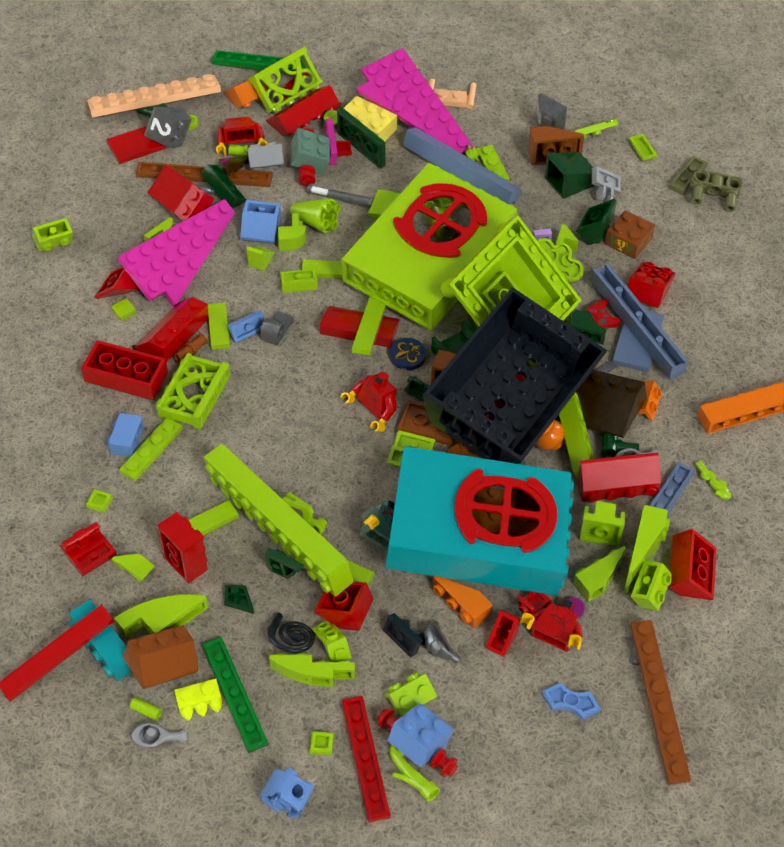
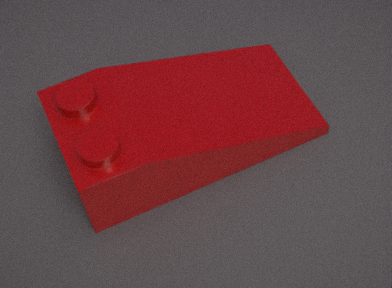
[147,164,215,221]

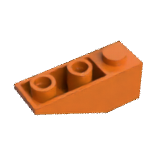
[433,576,493,629]

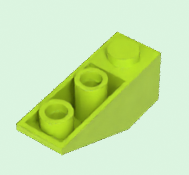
[573,546,626,602]

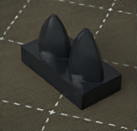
[383,613,425,658]

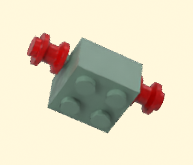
[291,128,330,187]

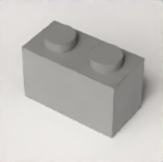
[247,142,284,171]

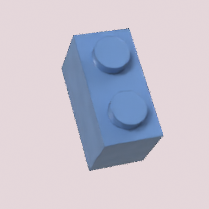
[107,413,144,457]

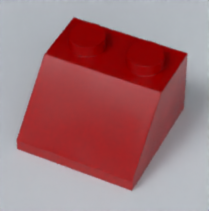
[315,582,374,631]

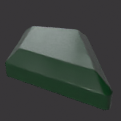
[224,585,254,614]

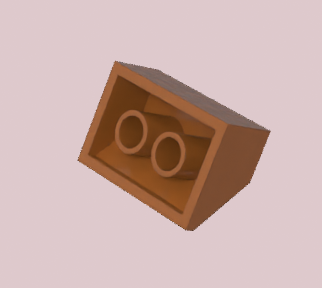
[123,625,199,689]

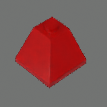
[94,266,139,299]

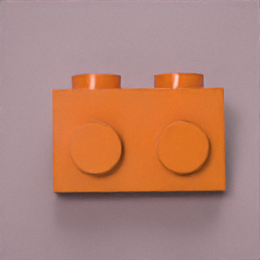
[637,380,662,420]

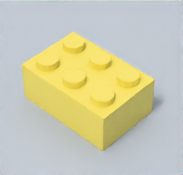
[344,96,397,141]

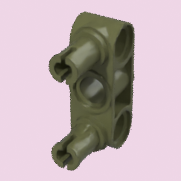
[690,169,743,212]

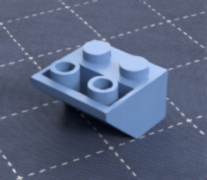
[240,200,281,243]

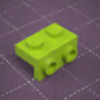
[384,672,437,717]

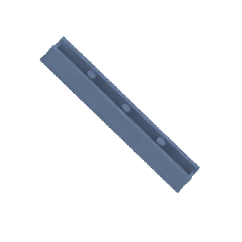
[403,127,522,204]
[590,263,688,379]

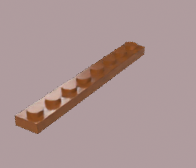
[630,620,691,785]

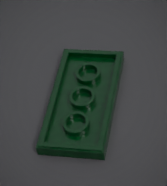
[337,107,386,169]

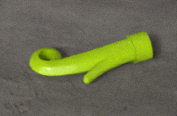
[389,744,440,802]

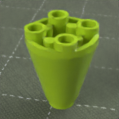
[290,198,341,233]

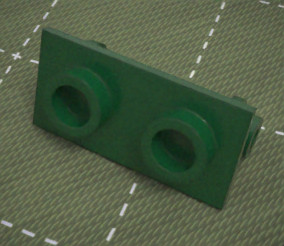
[404,376,430,402]

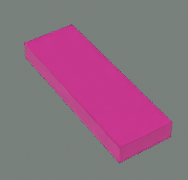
[324,118,338,166]

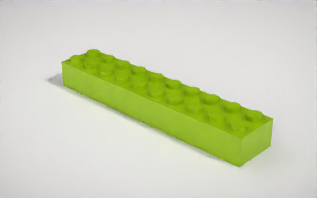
[203,443,354,597]

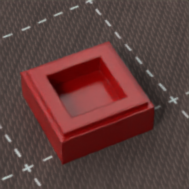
[336,140,352,157]

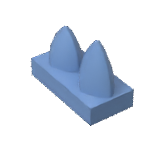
[228,310,265,343]

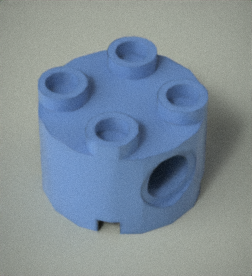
[260,768,314,818]

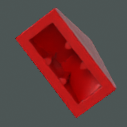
[485,610,520,657]

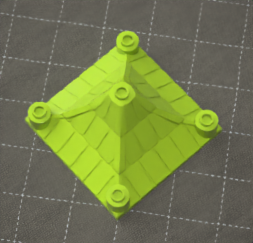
[441,215,582,326]

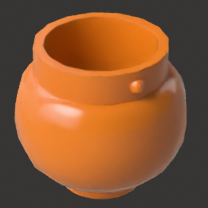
[536,420,565,451]

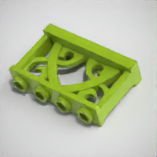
[248,46,323,114]
[156,353,230,430]

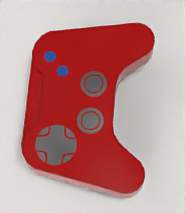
[588,299,620,329]

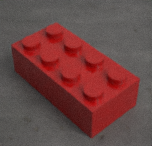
[81,340,168,401]

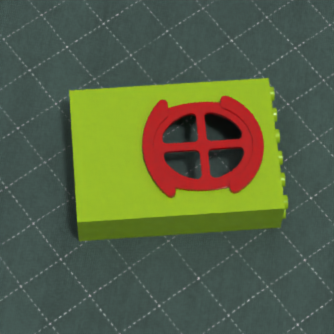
[341,163,518,331]

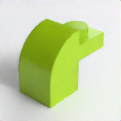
[278,213,307,251]

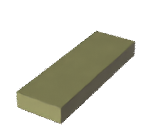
[668,156,708,195]

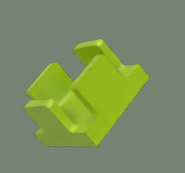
[579,501,625,547]

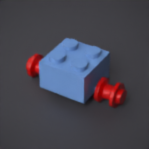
[377,703,458,778]

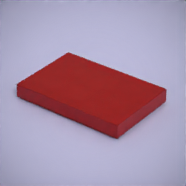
[107,126,166,164]

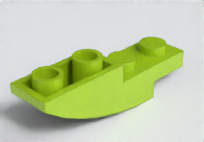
[269,653,355,687]

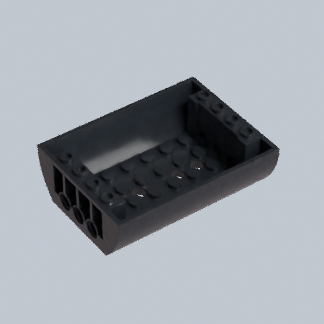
[423,287,608,464]

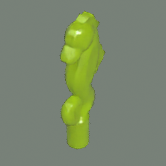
[695,461,731,500]

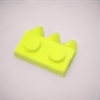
[174,679,222,721]

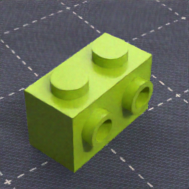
[32,218,73,252]
[631,560,672,611]

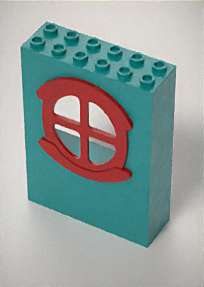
[385,446,574,596]

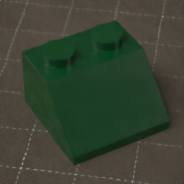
[576,198,616,245]

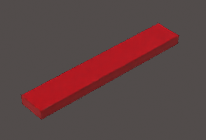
[0,604,115,702]
[342,696,391,822]

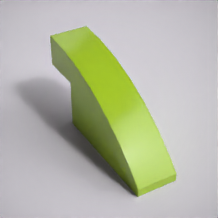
[114,594,208,639]

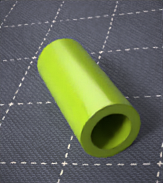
[129,697,162,721]

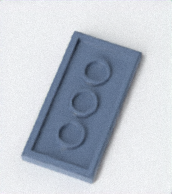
[612,311,664,372]

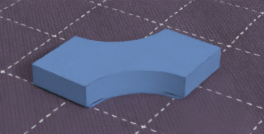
[542,683,601,720]

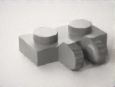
[592,166,621,202]

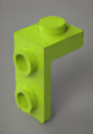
[312,621,352,662]

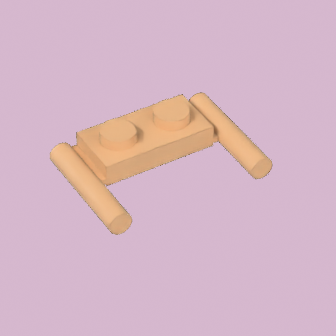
[428,78,477,109]

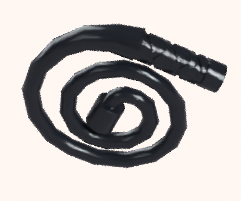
[267,613,315,653]

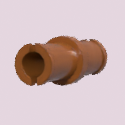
[173,334,208,364]

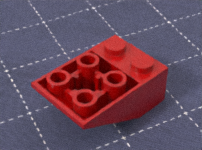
[627,262,676,308]

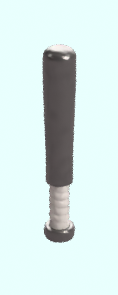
[307,184,373,208]

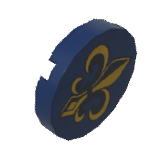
[390,338,426,370]

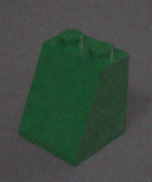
[545,152,595,199]

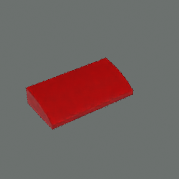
[320,306,400,348]

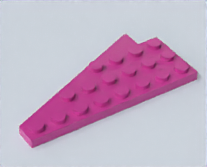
[356,48,474,155]
[117,199,235,307]

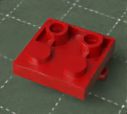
[60,522,117,577]

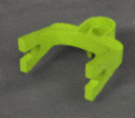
[283,492,327,535]

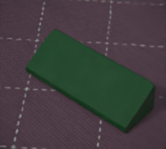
[201,165,246,209]

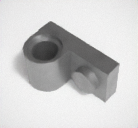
[261,311,294,346]

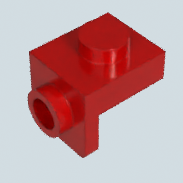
[517,592,552,614]

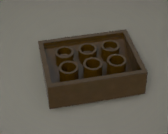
[555,370,647,438]

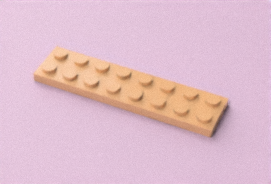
[87,74,221,118]

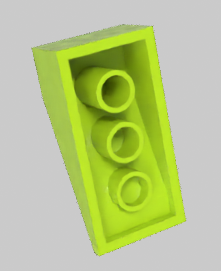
[624,505,670,593]

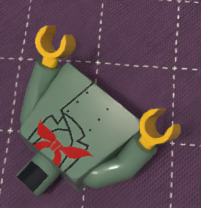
[359,500,395,551]

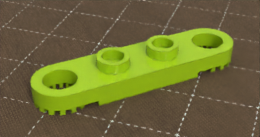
[572,118,619,138]

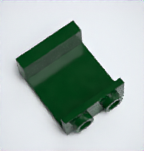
[431,318,477,356]

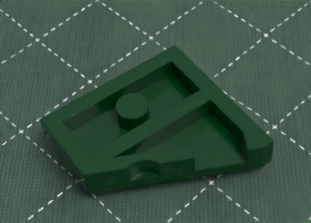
[265,548,303,579]

